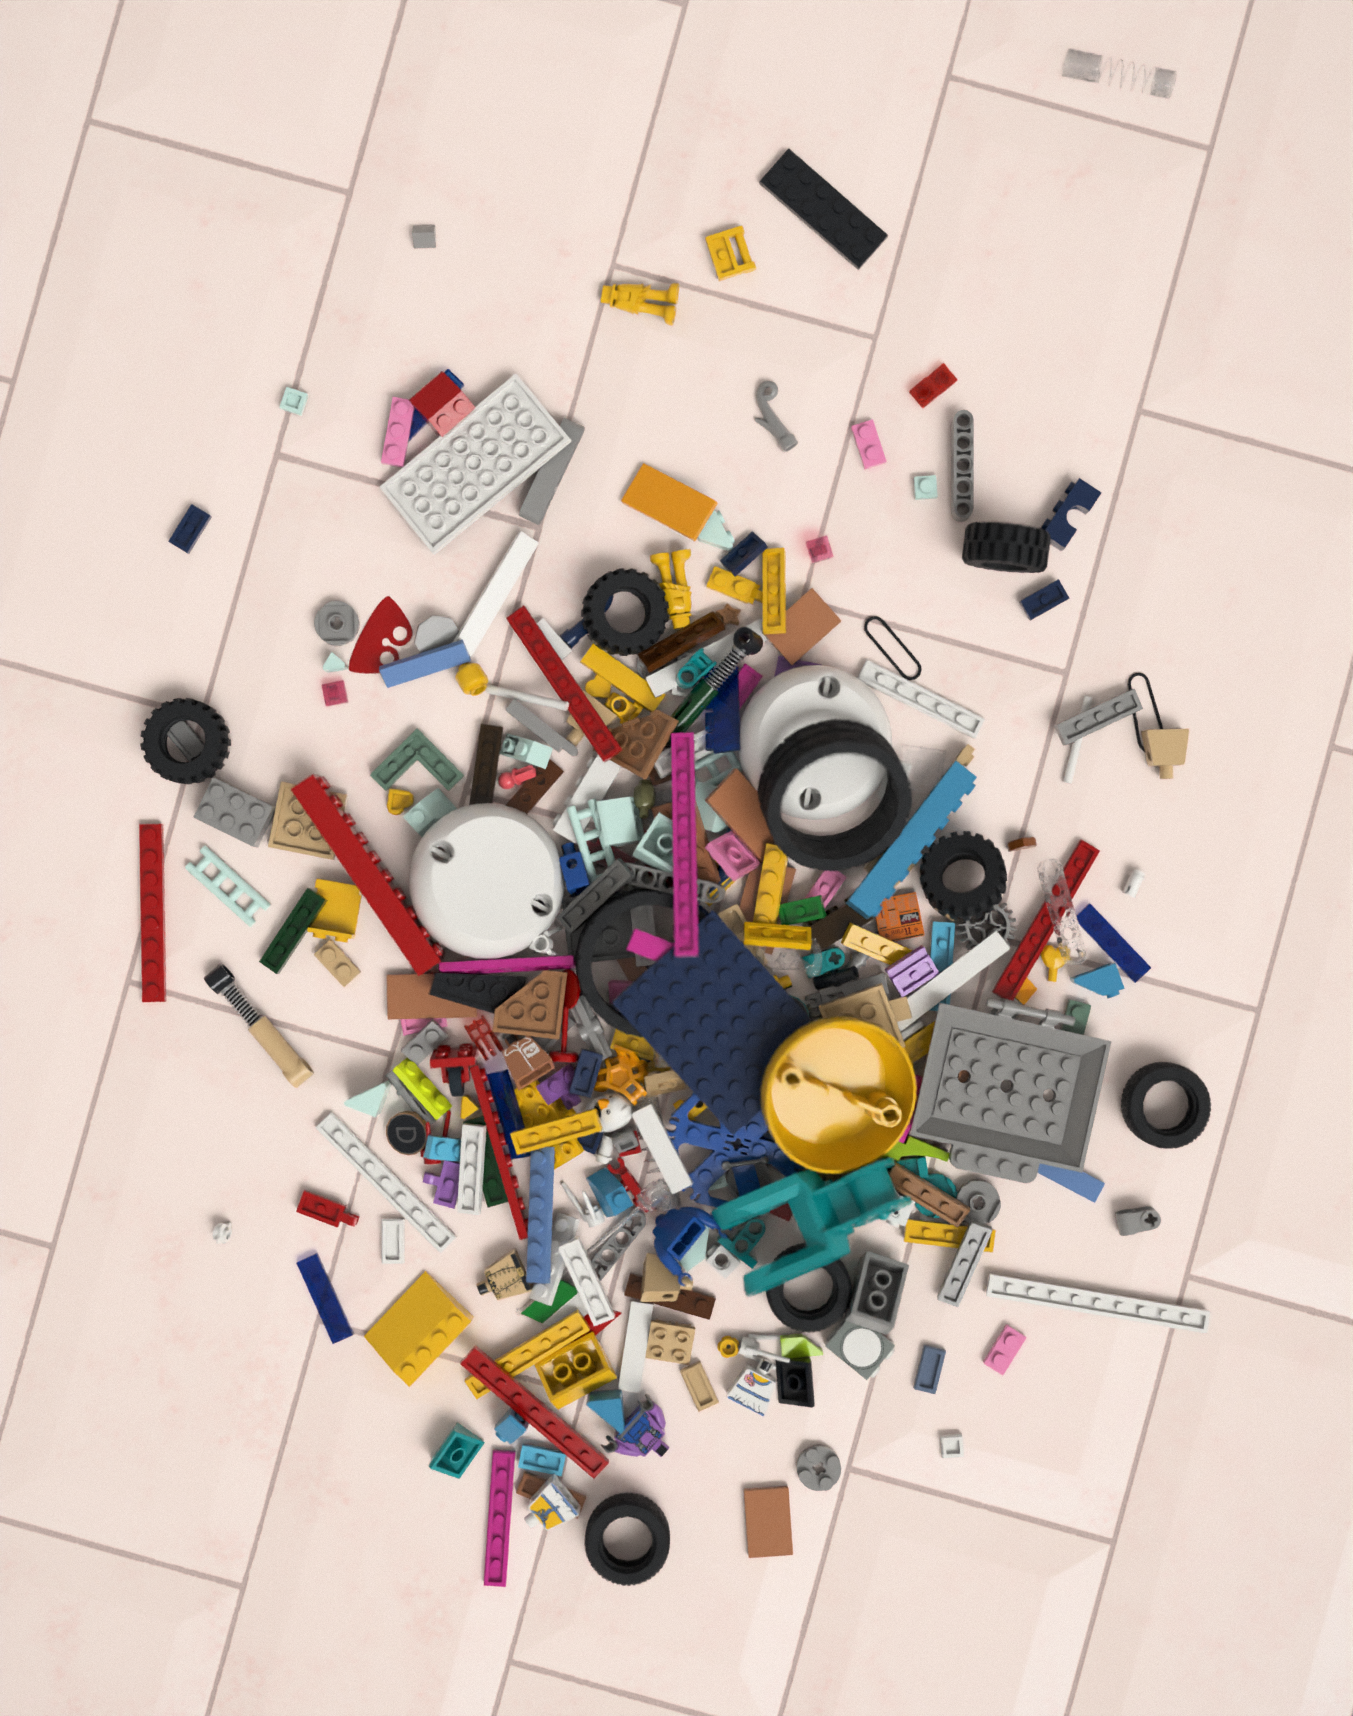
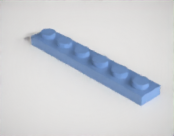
[526,1147,555,1284]

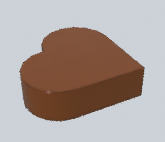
[1007,837,1037,852]

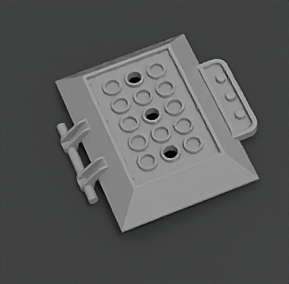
[910,998,1112,1183]

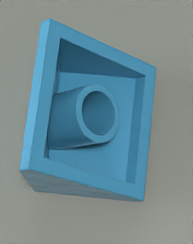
[586,1389,625,1434]

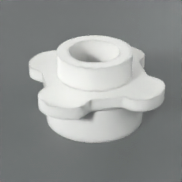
[212,1222,232,1245]

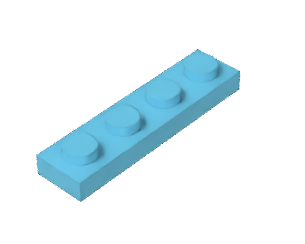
[928,921,955,1011]

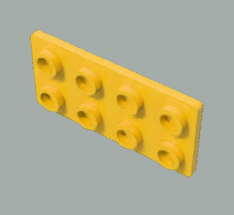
[504,1080,584,1170]

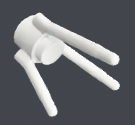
[529,926,563,956]
[561,1182,605,1228]
[739,1333,790,1369]

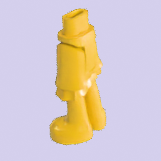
[601,283,679,326]
[650,549,692,629]

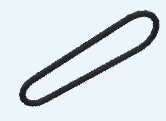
[1128,673,1163,752]

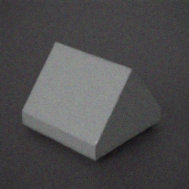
[412,225,436,249]
[611,1126,639,1153]

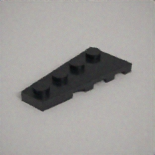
[428,973,527,1014]

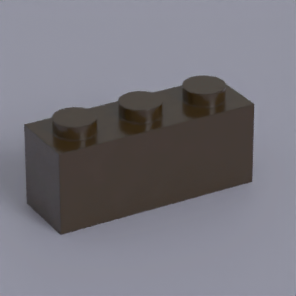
[806,896,876,952]

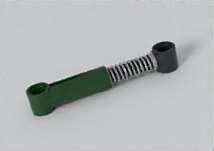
[666,627,763,748]

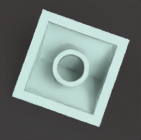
[695,781,728,835]
[343,1080,392,1117]

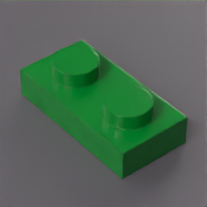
[779,895,826,925]

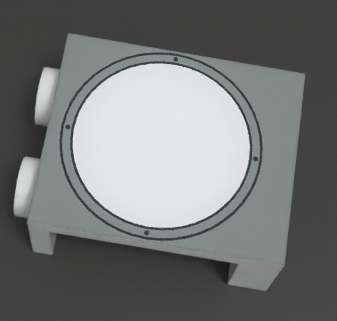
[824,1317,895,1380]

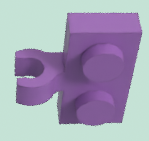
[536,1063,581,1110]
[422,1161,460,1209]

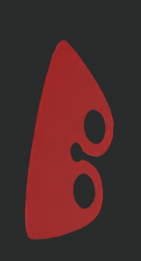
[349,596,413,674]

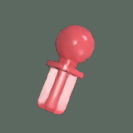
[498,765,536,790]

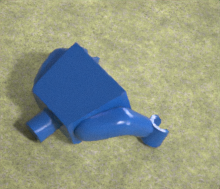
[652,1207,731,1287]

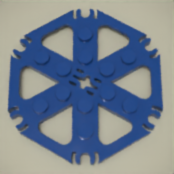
[666,1092,805,1208]

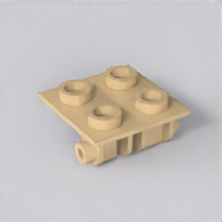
[645,1318,696,1365]

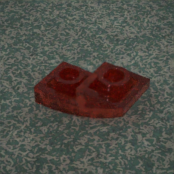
[909,363,958,409]

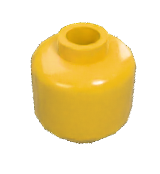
[455,662,488,696]

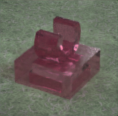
[805,535,834,564]
[321,680,349,707]

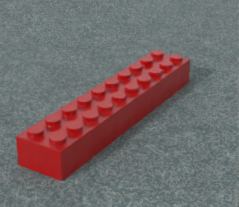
[290,774,445,976]

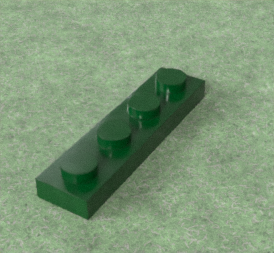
[259,888,328,974]
[463,1116,508,1208]

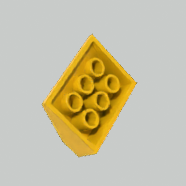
[364,1271,474,1387]

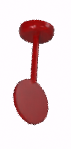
[548,969,580,1062]

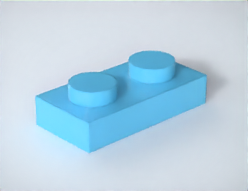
[423,1135,461,1162]
[518,1443,566,1476]

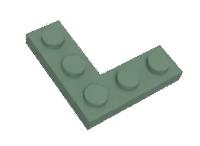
[370,728,465,791]

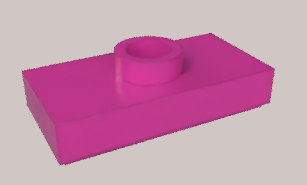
[719,664,763,713]

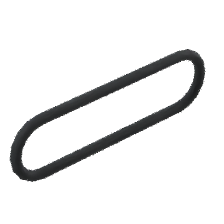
[864,616,922,680]

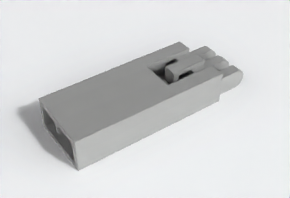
[505,699,578,757]
[804,973,891,1018]

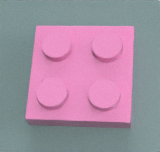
[705,830,761,881]

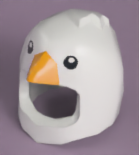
[585,1093,633,1133]

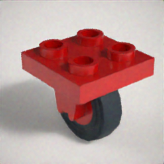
[430,1043,479,1097]

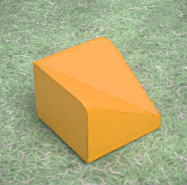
[1015,978,1037,1005]

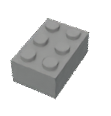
[193,777,276,848]
[844,1251,909,1335]

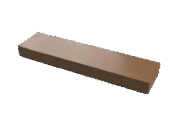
[888,1162,970,1228]

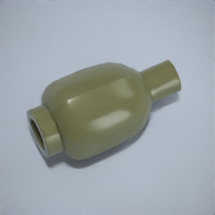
[633,779,656,819]

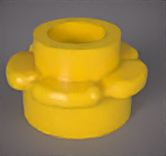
[717,1336,739,1358]

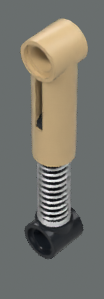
[204,963,314,1088]

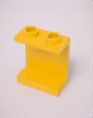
[307,879,362,943]

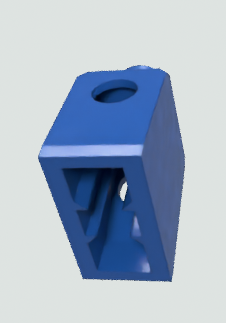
[559,842,590,897]

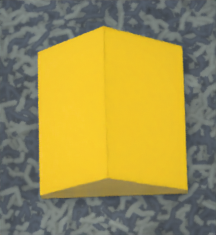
[460,1095,480,1119]

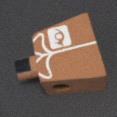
[502,1034,555,1090]

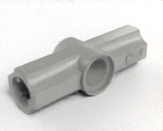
[571,995,613,1060]

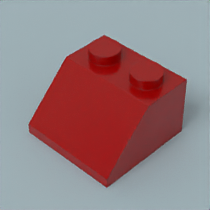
[409,371,475,437]

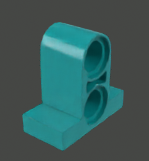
[717,1216,766,1269]

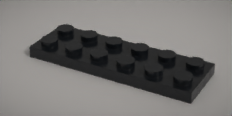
[759,148,888,271]

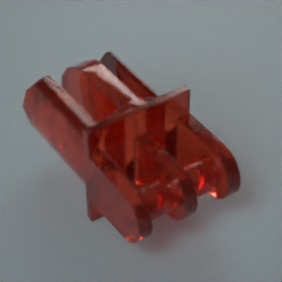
[464,1015,504,1061]

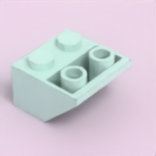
[596,796,645,846]

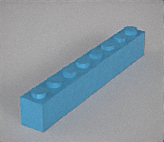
[846,761,977,920]

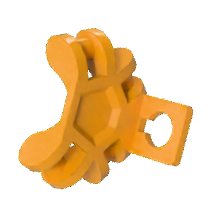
[594,1044,650,1106]

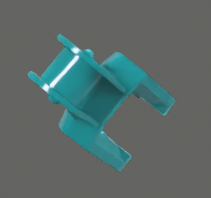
[711,1158,913,1297]

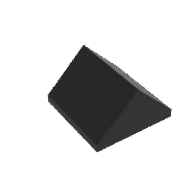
[775,1357,815,1408]

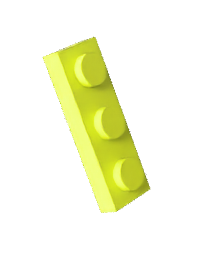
[392,1058,452,1120]

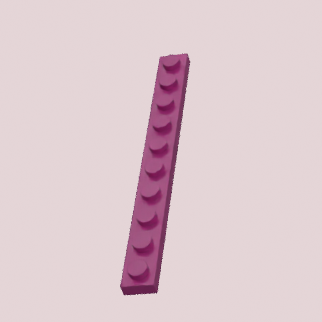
[671,732,699,957]

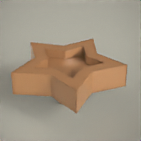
[715,603,741,626]

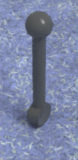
[722,1156,769,1171]

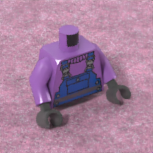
[601,1394,669,1457]

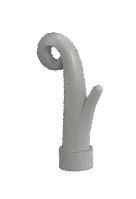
[755,381,798,452]

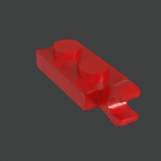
[607,1157,653,1213]
[296,1190,360,1228]

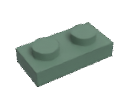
[1061,999,1092,1035]

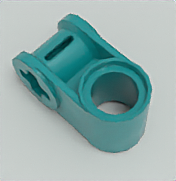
[676,647,717,689]
[801,947,845,979]

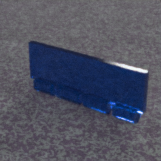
[704,666,740,754]

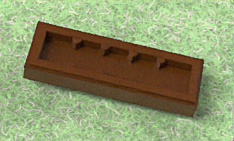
[505,759,564,814]

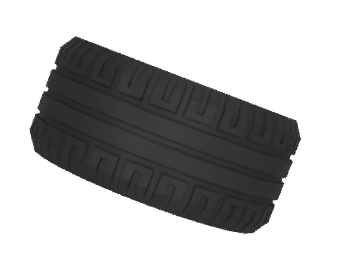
[1121,1062,1211,1149]
[766,1243,852,1333]
[584,1492,670,1586]

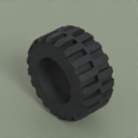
[962,522,1051,573]
[581,568,669,656]
[140,698,231,784]
[919,831,1007,921]

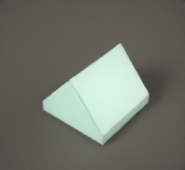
[323,652,348,673]

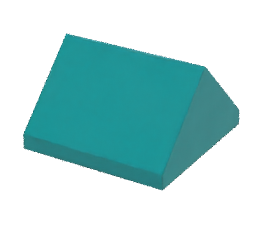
[428,1422,485,1479]

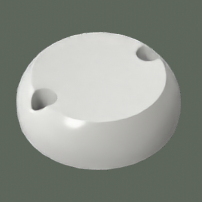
[737,665,892,820]
[409,803,565,959]

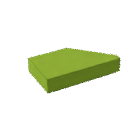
[780,1333,823,1358]

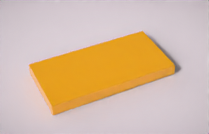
[621,463,718,541]

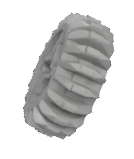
[956,903,1017,950]

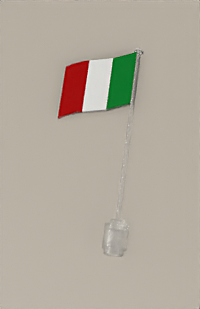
[515,1179,671,1343]

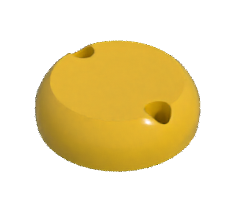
[761,1016,916,1173]

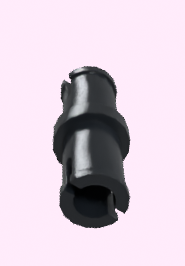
[813,966,859,990]

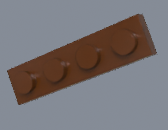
[637,611,725,673]
[624,1272,716,1320]

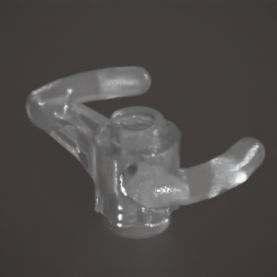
[756,938,823,977]

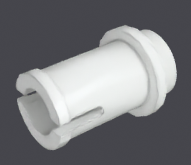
[1122,868,1146,898]
[594,1135,614,1164]

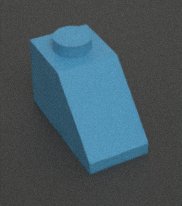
[1070,963,1125,998]
[586,1167,633,1218]
[494,1408,529,1444]

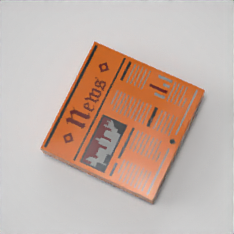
[875,892,925,941]

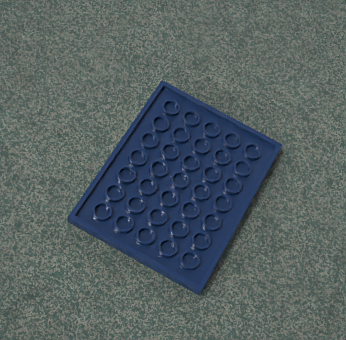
[612,910,813,1135]

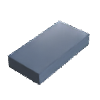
[913,1344,946,1395]

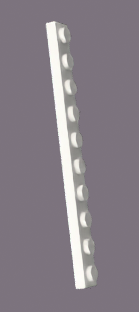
[986,1273,1211,1334]

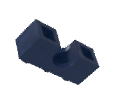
[1040,478,1102,551]

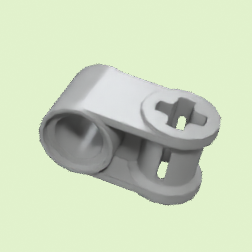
[1115,1206,1161,1236]

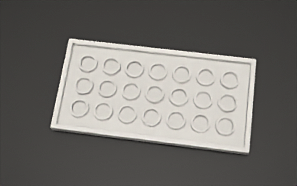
[379,373,572,555]

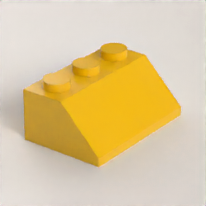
[534,1332,617,1410]

